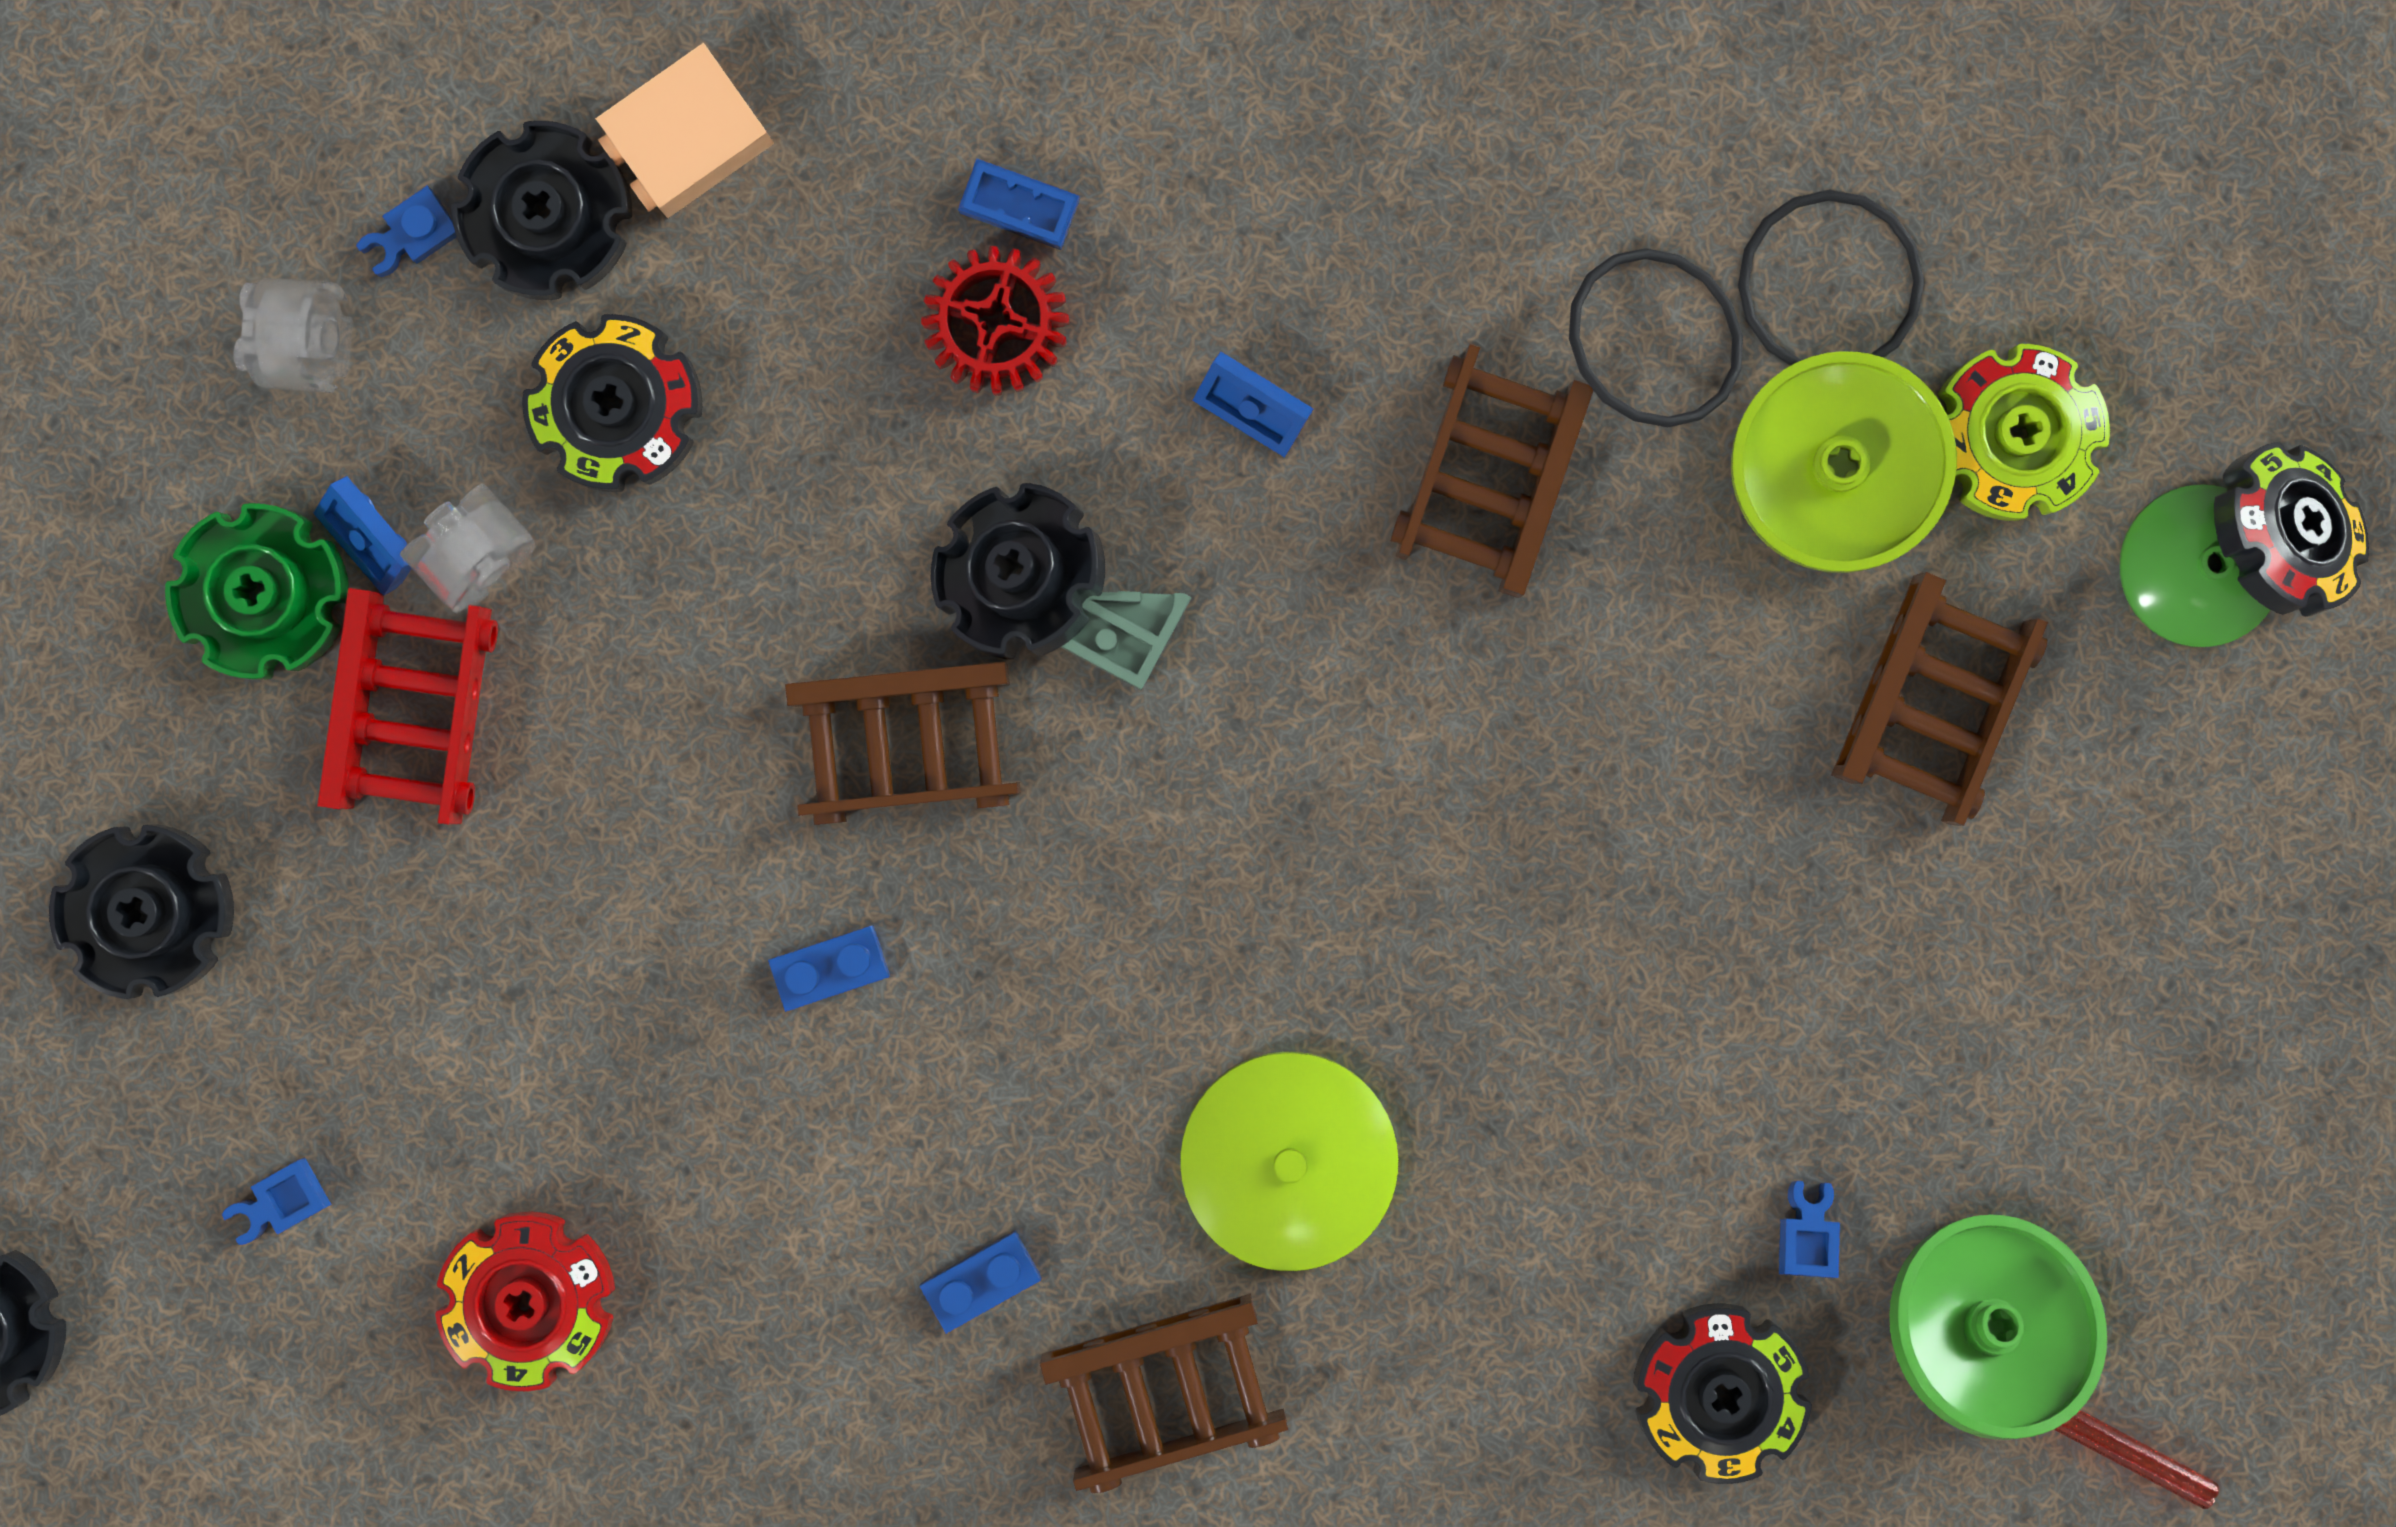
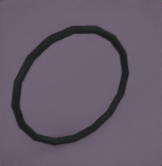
[1738,190,1924,365]
[1569,248,1743,428]

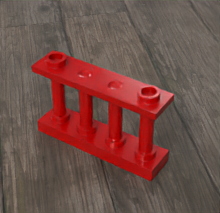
[317,588,498,825]

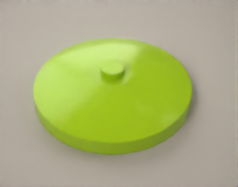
[1731,351,1957,573]
[1181,1052,1398,1271]

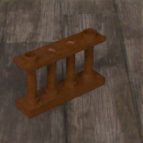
[1390,344,1593,598]
[1831,572,2048,826]
[785,662,1021,825]
[1040,1293,1288,1493]

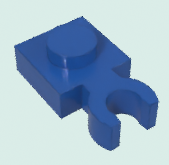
[356,186,456,277]
[222,1157,332,1245]
[1779,1181,1840,1278]

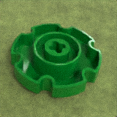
[165,503,349,680]

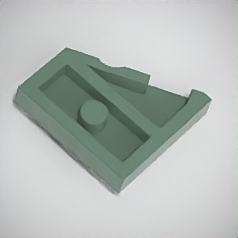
[1061,591,1191,691]

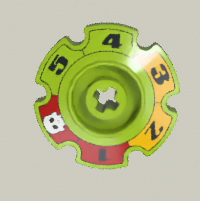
[1938,344,2110,521]

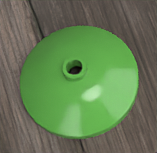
[2120,485,2270,647]

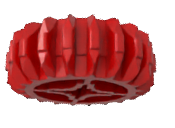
[921,246,1070,396]

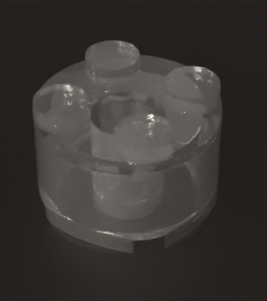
[234,278,353,393]
[400,483,537,614]

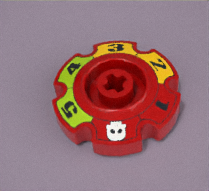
[435,1211,615,1391]

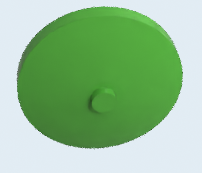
[1889,1215,2107,1440]

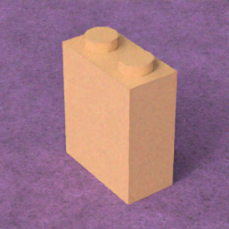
[595,42,774,218]

